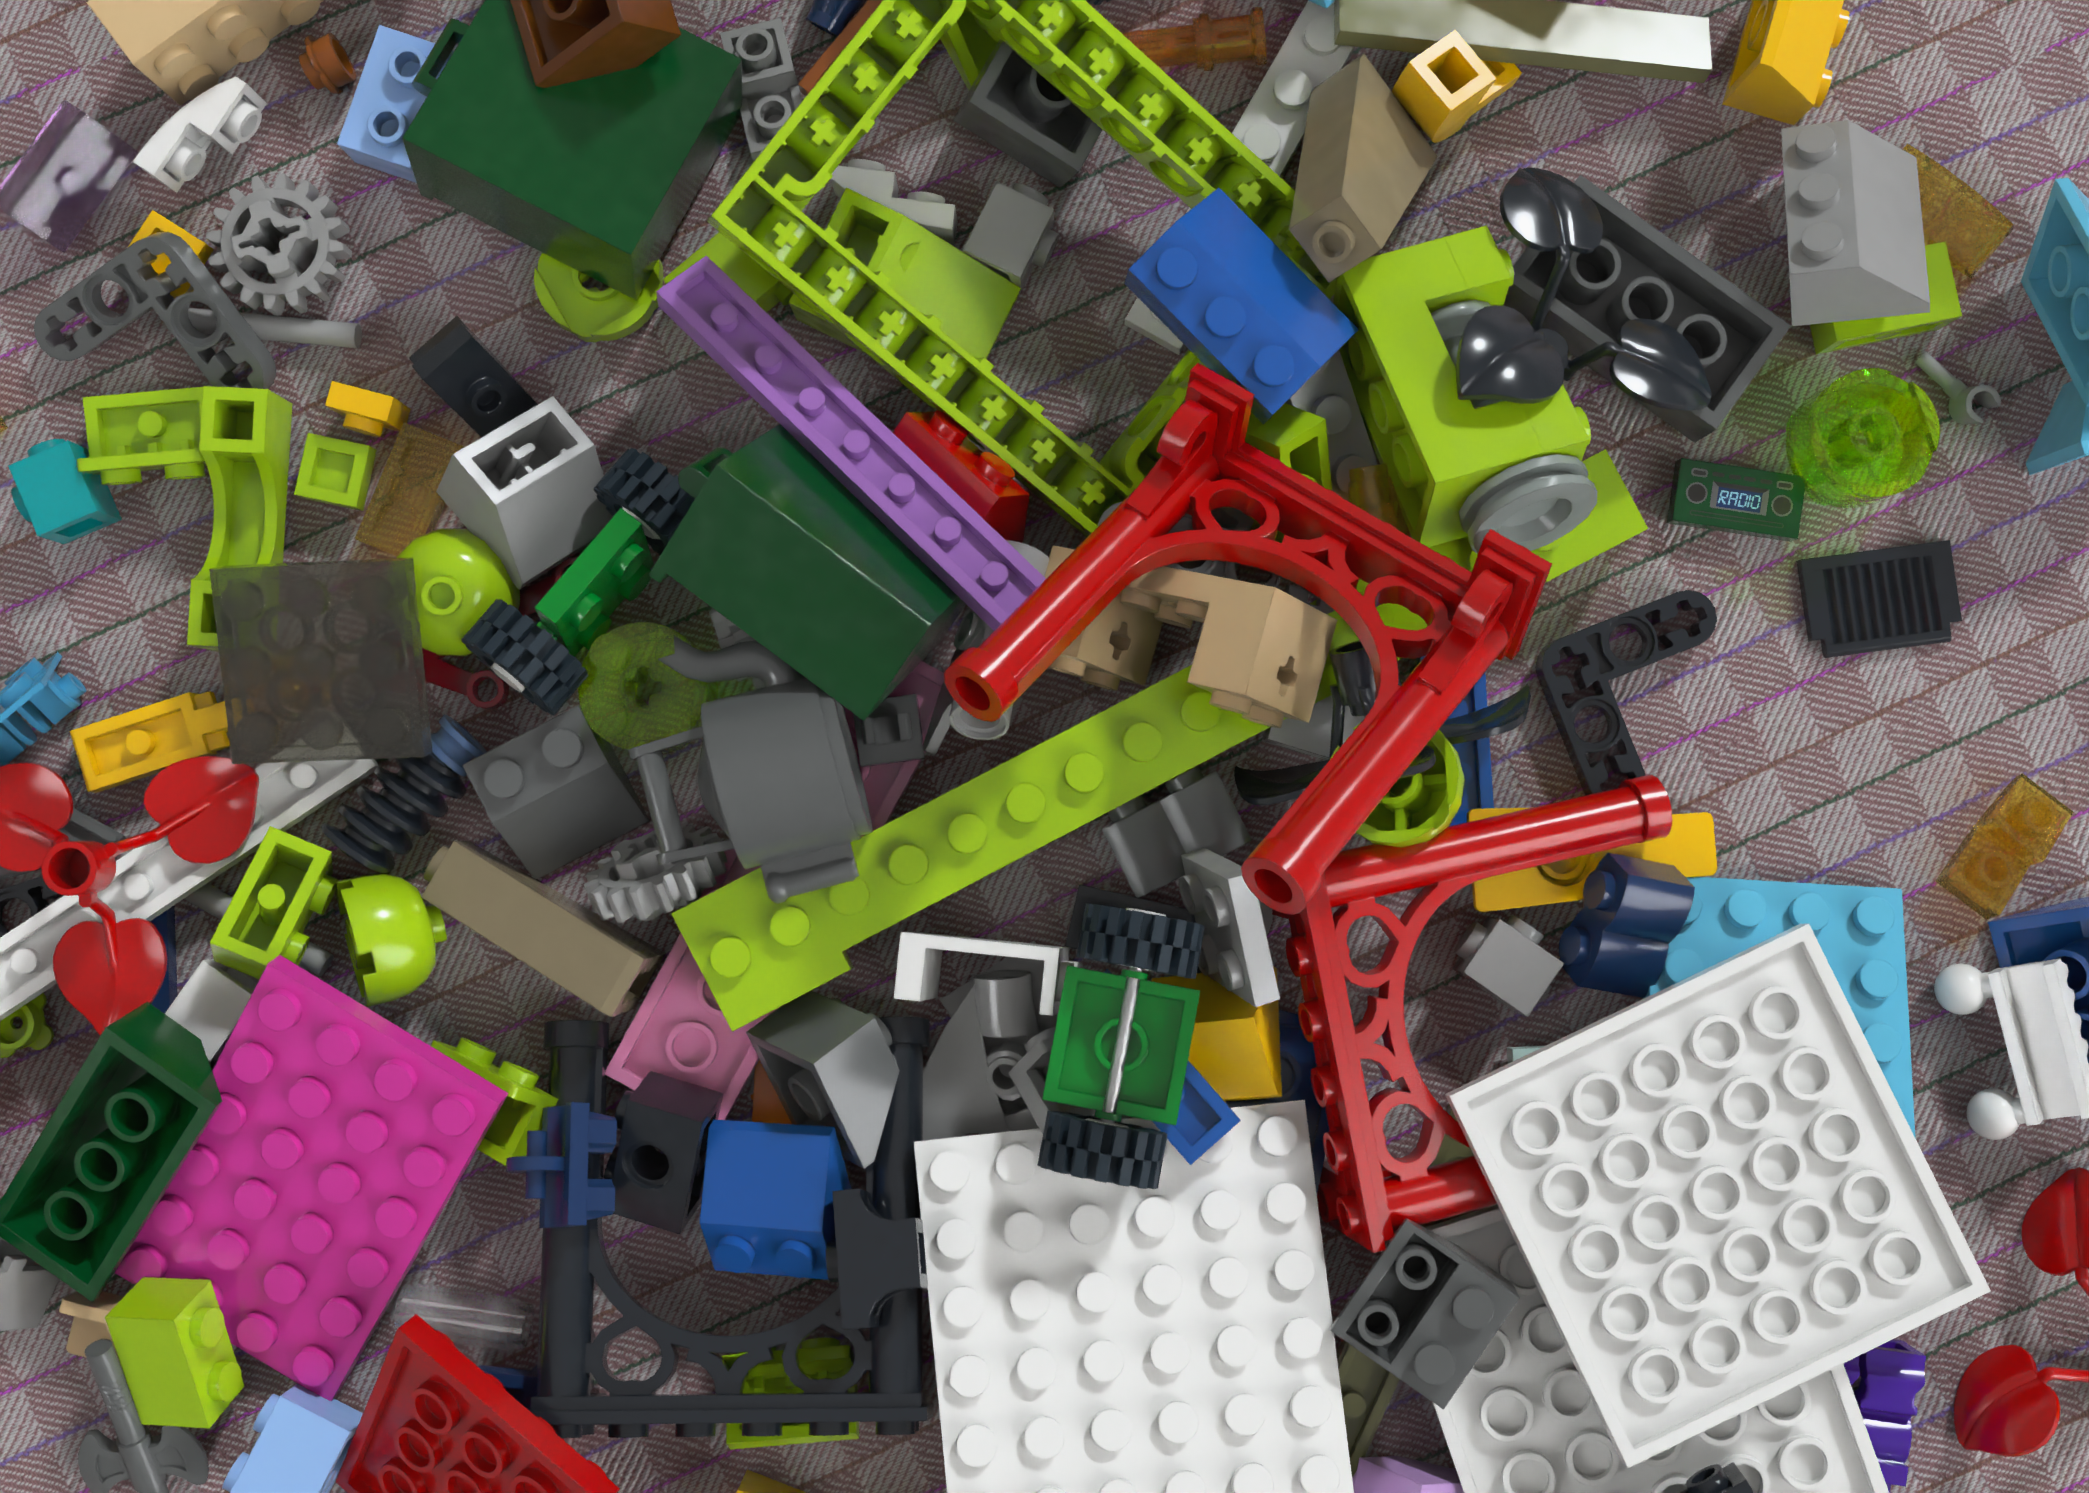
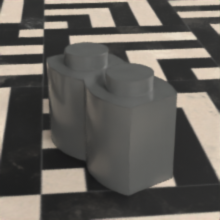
[1101,766,1252,898]

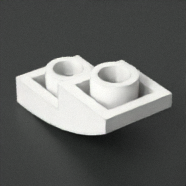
[133,76,267,193]
[831,159,958,246]

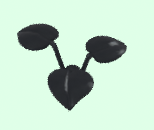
[1456,167,1711,410]
[1234,640,1531,805]

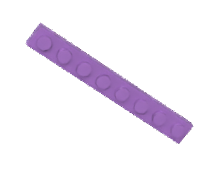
[656,256,1046,631]

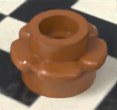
[299,32,356,94]

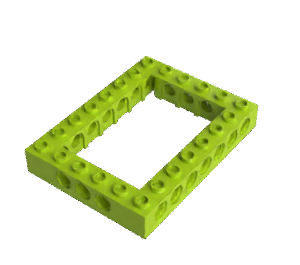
[707,0,1337,538]

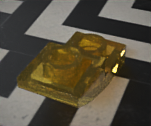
[1902,143,2014,278]
[1935,773,2074,920]

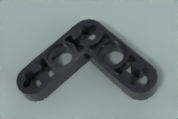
[1535,590,1717,796]

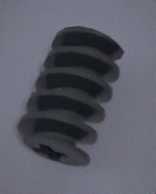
[321,731,466,873]

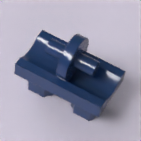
[506,1102,617,1228]

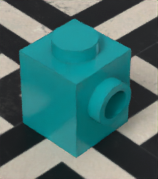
[8,439,122,544]

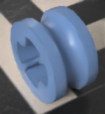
[422,714,487,777]

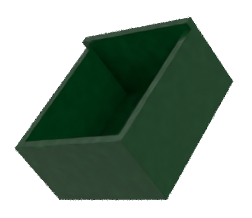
[402,0,742,300]
[649,424,966,721]

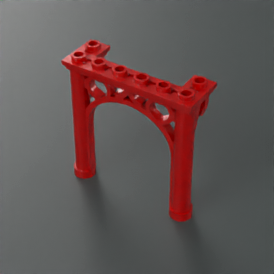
[944,363,1552,914]
[1272,775,1672,1253]

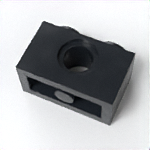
[604,1071,723,1235]

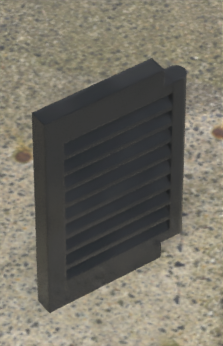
[1796,540,1962,658]

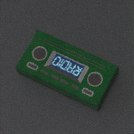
[1667,458,1806,542]

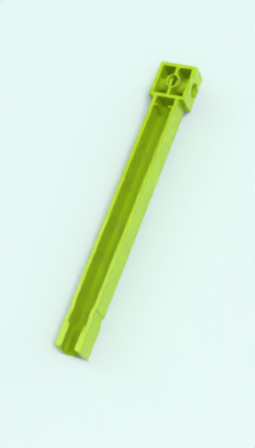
[671,449,1648,1032]

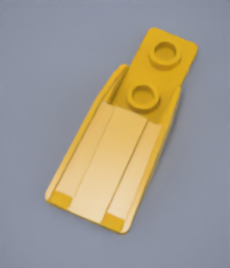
[1466,807,1717,912]

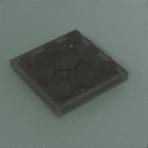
[209,558,432,764]

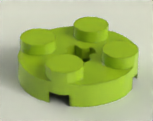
[534,253,664,343]

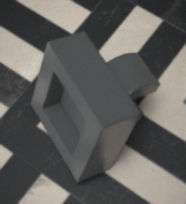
[853,694,925,767]

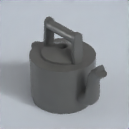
[629,636,873,904]

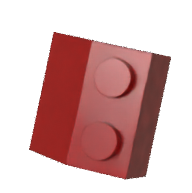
[892,410,1030,543]

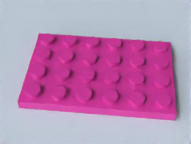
[114,955,509,1401]

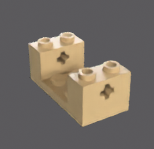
[1045,546,1337,728]

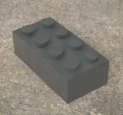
[1504,175,1791,443]

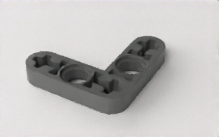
[34,232,276,389]

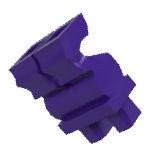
[1843,1339,1926,1493]

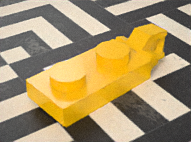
[69,691,261,793]

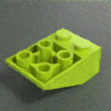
[789,187,1021,359]

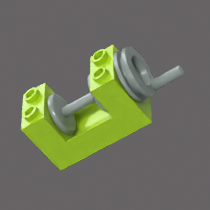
[1333,225,1597,555]

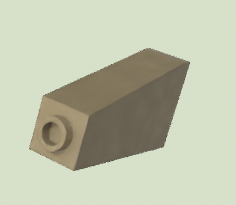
[1289,53,1438,283]
[421,841,666,1017]

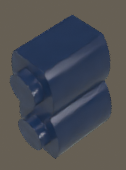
[1559,852,1695,998]

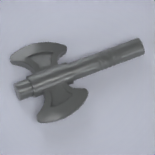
[78,1339,209,1493]

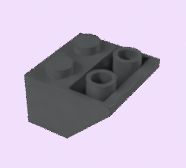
[1330,1218,1520,1410]

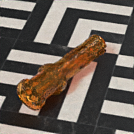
[1122,7,1267,72]

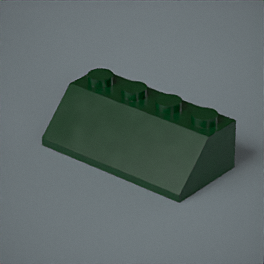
[0,1002,222,1302]

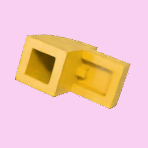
[1392,30,1522,143]

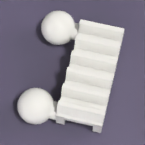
[1934,958,2089,1140]

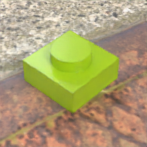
[294,433,377,511]

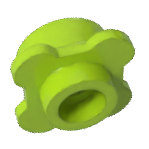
[0,993,54,1058]

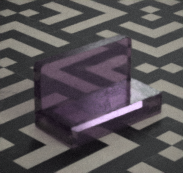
[0,100,138,253]

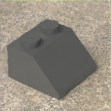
[953,39,1102,188]
[462,705,650,880]
[746,991,900,1169]

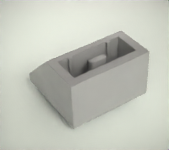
[436,396,613,590]

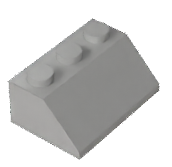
[1781,120,1930,326]

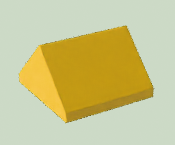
[1151,966,1282,1102]

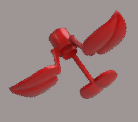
[0,756,259,1036]
[1954,1167,2089,1457]

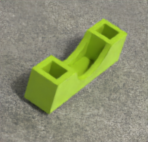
[187,386,293,654]

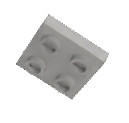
[1179,848,1280,1007]

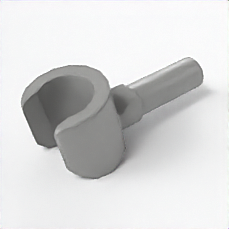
[1914,351,2001,425]

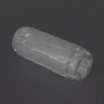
[394,1283,534,1351]

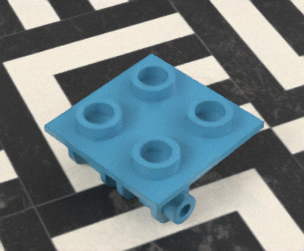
[0,652,87,766]

